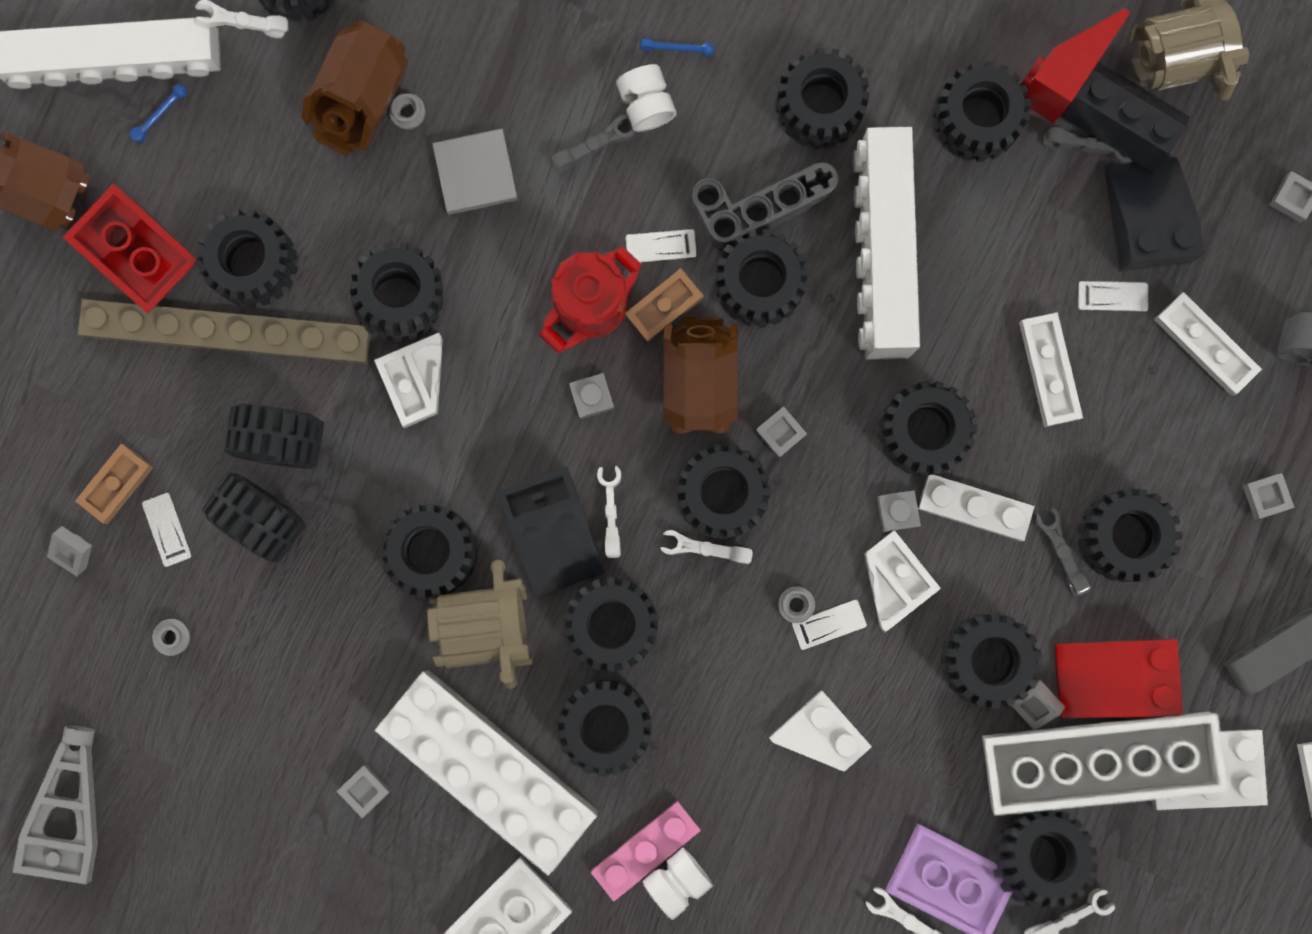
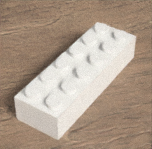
[853,127,920,360]
[375,670,598,876]
[982,712,1229,815]

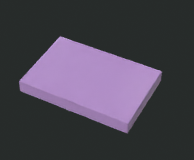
[885,823,1012,934]

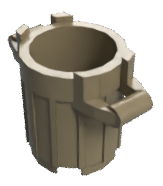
[1130,0,1249,100]
[428,560,533,689]

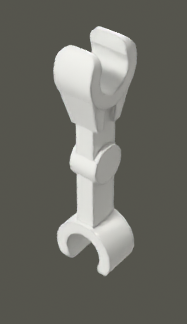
[195,0,288,38]
[597,466,621,558]
[661,530,753,564]
[865,887,943,934]
[1024,888,1115,934]

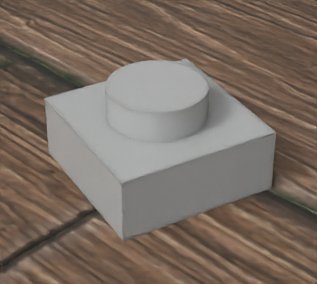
[1269,171,1312,223]
[569,373,615,419]
[755,406,807,459]
[1242,473,1295,520]
[877,490,921,533]
[47,526,92,576]
[1012,679,1065,730]
[337,764,392,818]

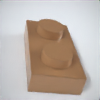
[625,268,704,343]
[75,444,154,524]

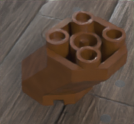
[301,21,408,155]
[0,132,90,231]
[663,317,738,433]

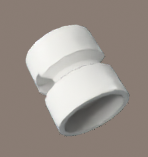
[616,64,677,132]
[643,847,714,920]

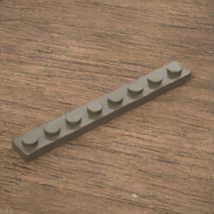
[78,299,371,364]

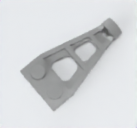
[13,726,98,884]

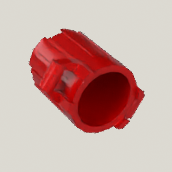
[539,246,643,354]

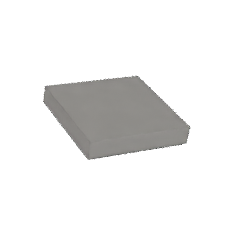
[433,129,518,215]

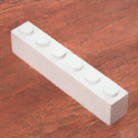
[0,17,220,89]

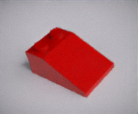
[1020,8,1131,124]
[63,184,199,314]
[1054,639,1183,718]

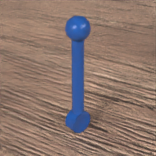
[640,39,714,57]
[130,84,187,143]

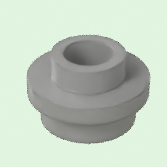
[389,93,426,129]
[778,587,815,623]
[152,619,191,656]

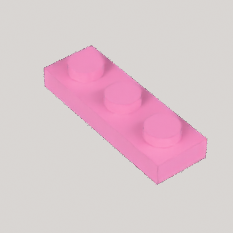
[591,800,701,902]

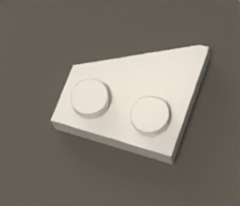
[374,333,443,428]
[864,530,941,632]
[769,690,872,772]

